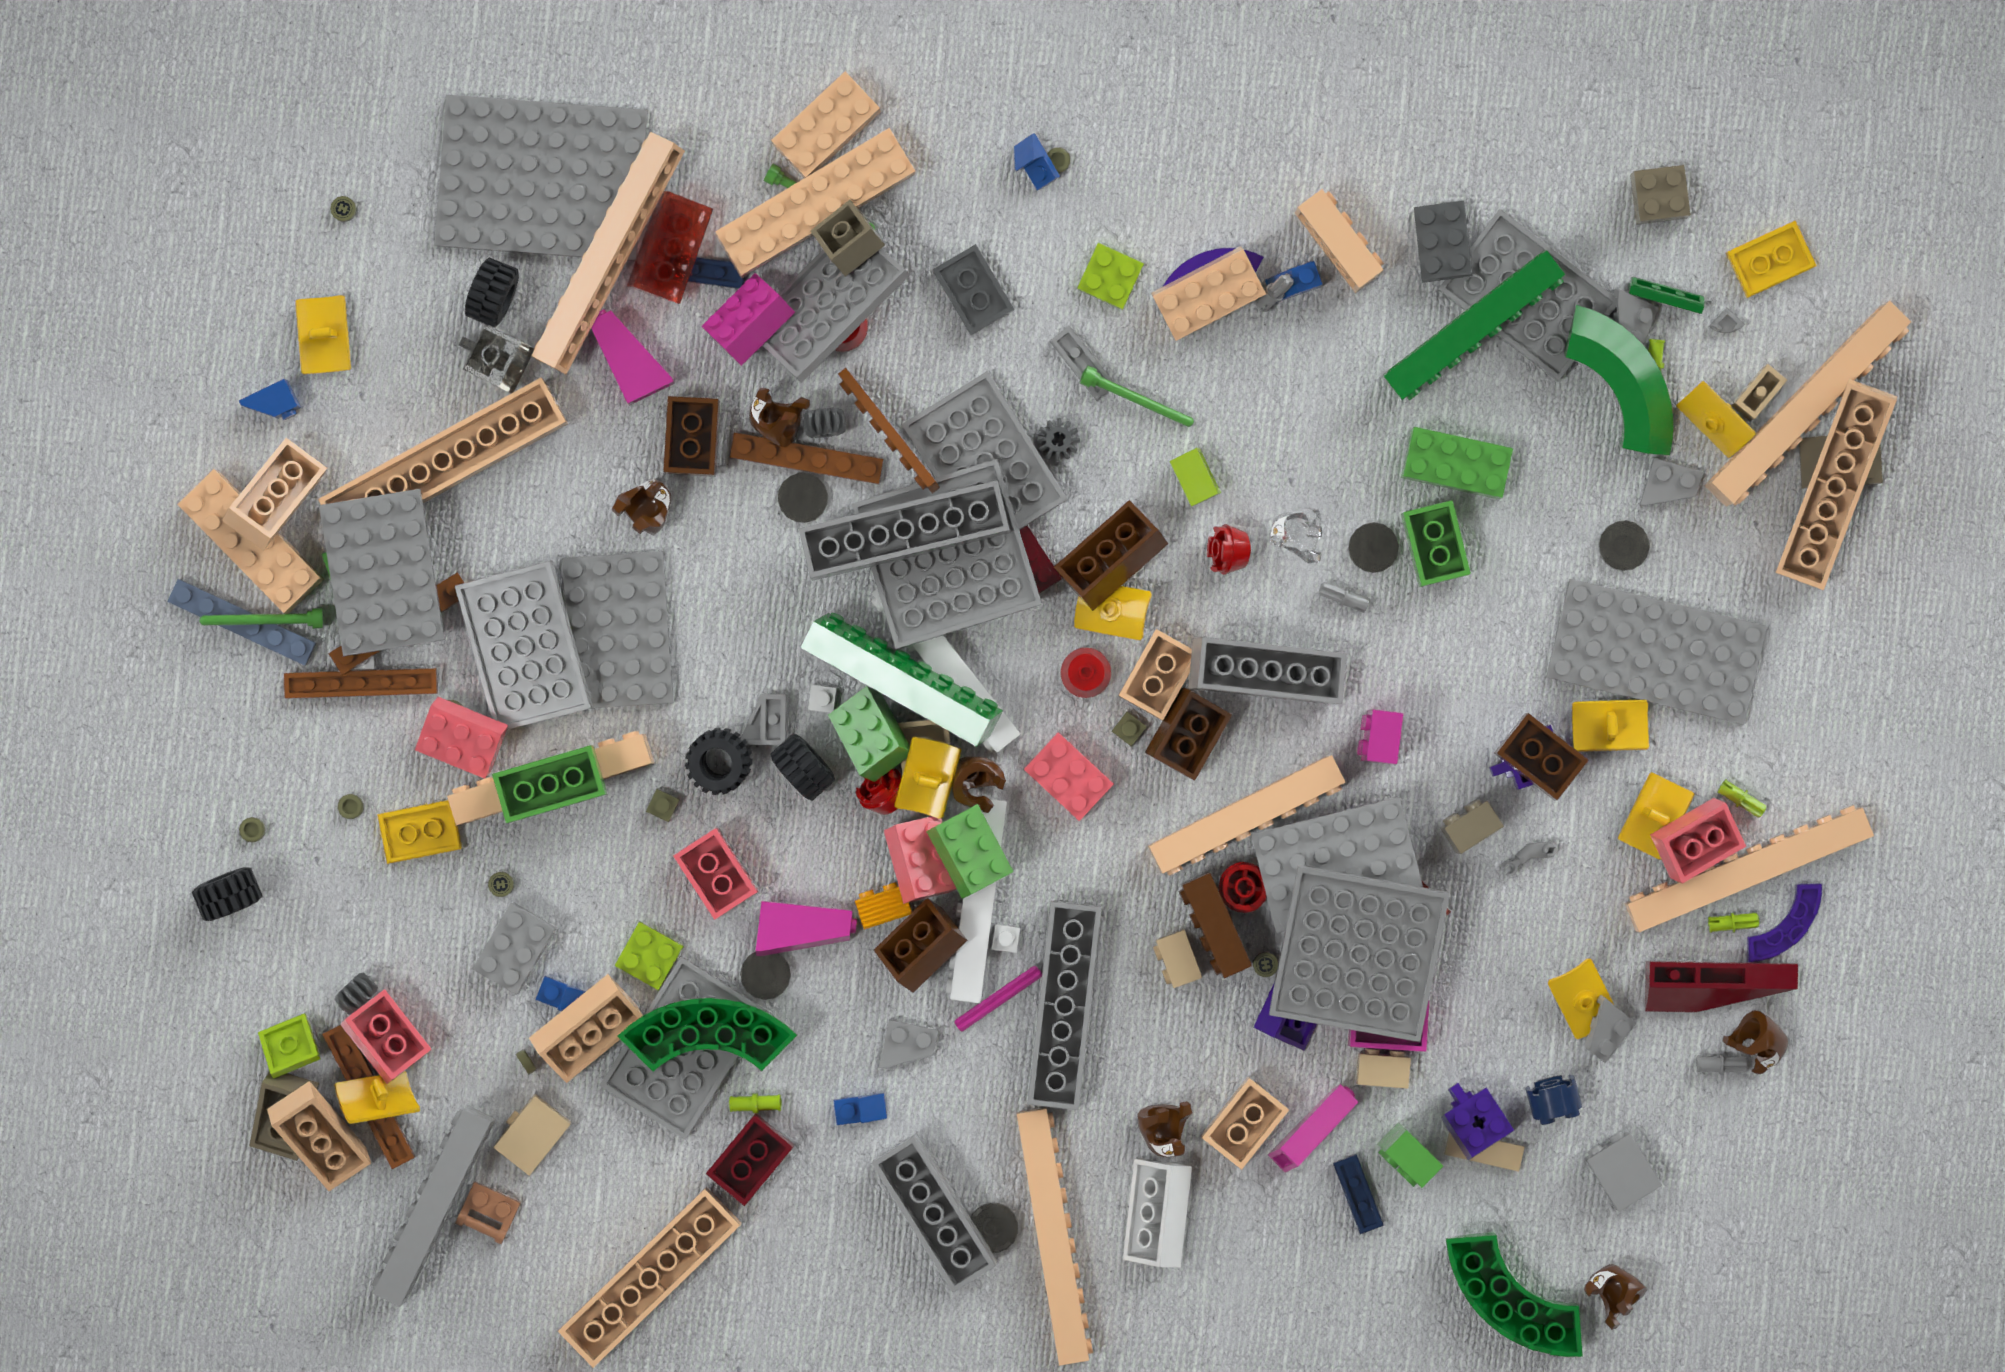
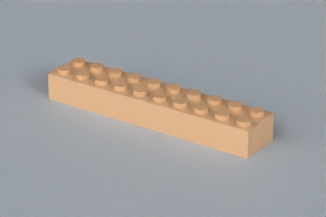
[1704,301,1911,506]
[318,377,568,505]

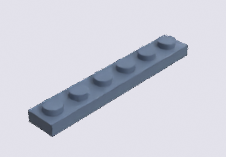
[167,579,317,666]

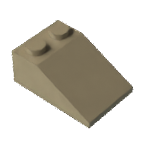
[1799,436,1883,489]
[249,1071,319,1161]

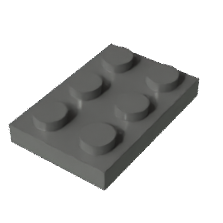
[1414,200,1473,283]
[932,244,1014,336]

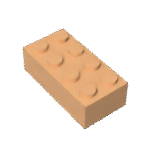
[771,71,880,178]
[1295,189,1384,293]
[1151,246,1266,341]
[222,438,327,551]
[529,974,643,1083]
[267,1081,371,1191]

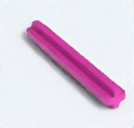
[954,965,1042,1032]

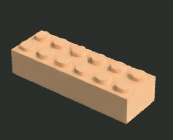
[177,469,324,614]

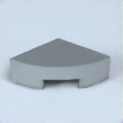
[1708,307,1745,333]

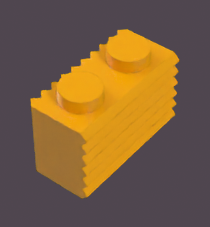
[855,882,912,930]

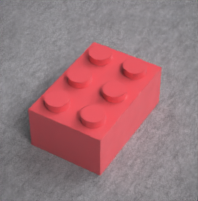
[415,697,508,779]
[1024,732,1114,821]
[1650,798,1746,884]
[884,816,957,904]
[673,828,759,920]
[340,989,431,1084]

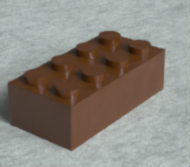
[1054,500,1169,611]
[1178,872,1252,979]

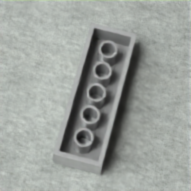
[1188,637,1347,705]
[871,1133,998,1292]

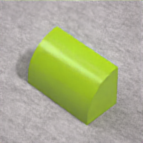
[1169,447,1222,507]

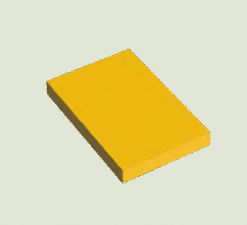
[1726,220,1817,298]
[377,800,462,864]

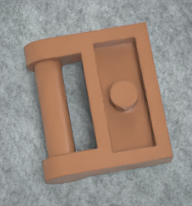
[455,1181,521,1244]

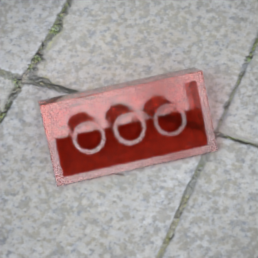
[627,191,713,304]

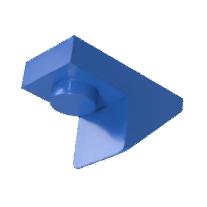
[1014,133,1060,190]
[535,976,586,1011]
[833,1093,887,1125]

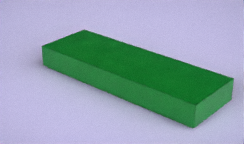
[1629,277,1705,314]

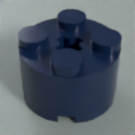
[1525,1075,1582,1125]

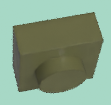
[1111,712,1147,747]
[646,789,680,822]

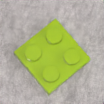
[1077,243,1144,310]
[614,921,684,991]
[258,1013,321,1078]

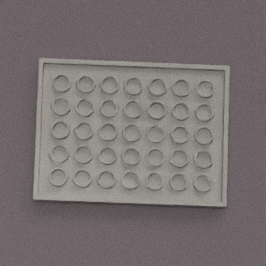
[434,95,648,262]

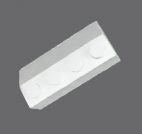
[1123,1159,1192,1268]

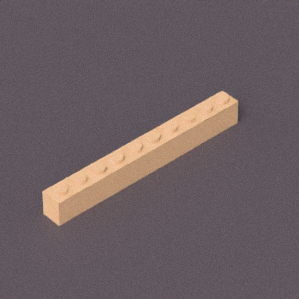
[532,132,685,375]
[1624,805,1874,932]
[1017,1107,1093,1366]

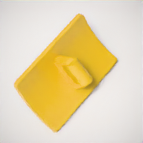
[295,295,351,374]
[1676,381,1756,458]
[1074,586,1152,640]
[1572,700,1649,752]
[895,737,961,819]
[1618,772,1695,860]
[1548,958,1614,1039]
[334,1071,420,1124]

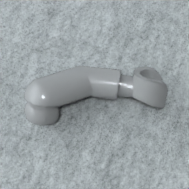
[1502,842,1557,876]

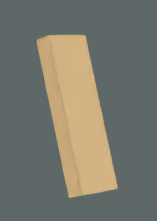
[1444,1132,1524,1172]

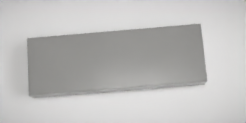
[1049,325,1115,401]

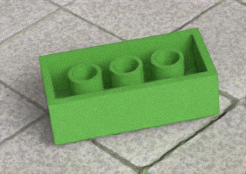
[1401,427,1513,500]
[492,745,608,823]
[1377,1123,1443,1188]

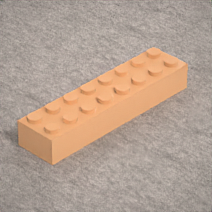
[715,128,915,278]
[1776,379,1898,590]
[447,731,655,825]
[1148,755,1345,876]
[558,1186,741,1368]

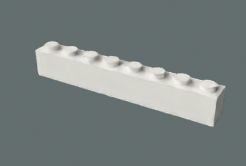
[871,589,1021,753]
[946,799,1007,1003]

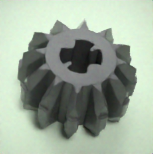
[803,407,846,438]
[1037,418,1080,462]
[335,972,378,1015]

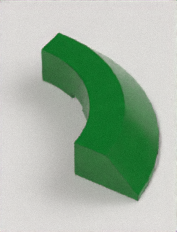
[1564,305,1673,456]
[617,998,797,1072]
[1445,1232,1583,1357]

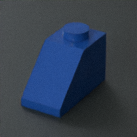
[1265,261,1322,303]
[239,379,301,420]

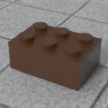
[663,396,720,477]
[1145,687,1232,781]
[1494,713,1589,801]
[874,897,968,993]

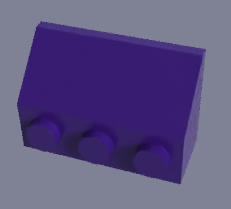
[1253,982,1317,1051]

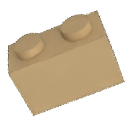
[1731,364,1787,421]
[1153,929,1202,988]
[1356,1049,1411,1089]

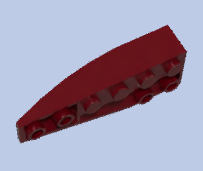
[1645,961,1798,1012]

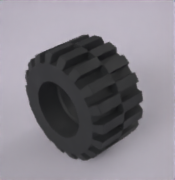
[465,257,519,327]
[685,728,753,795]
[770,733,835,801]
[192,867,263,921]

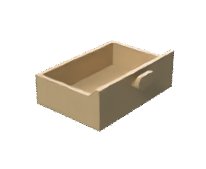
[493,1093,571,1176]

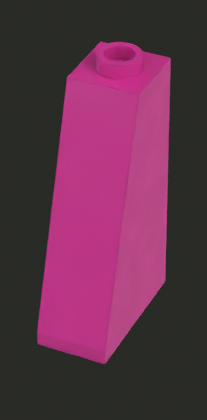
[591,309,675,406]
[756,901,857,956]
[1268,1084,1358,1173]

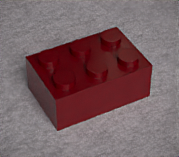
[705,1113,794,1206]

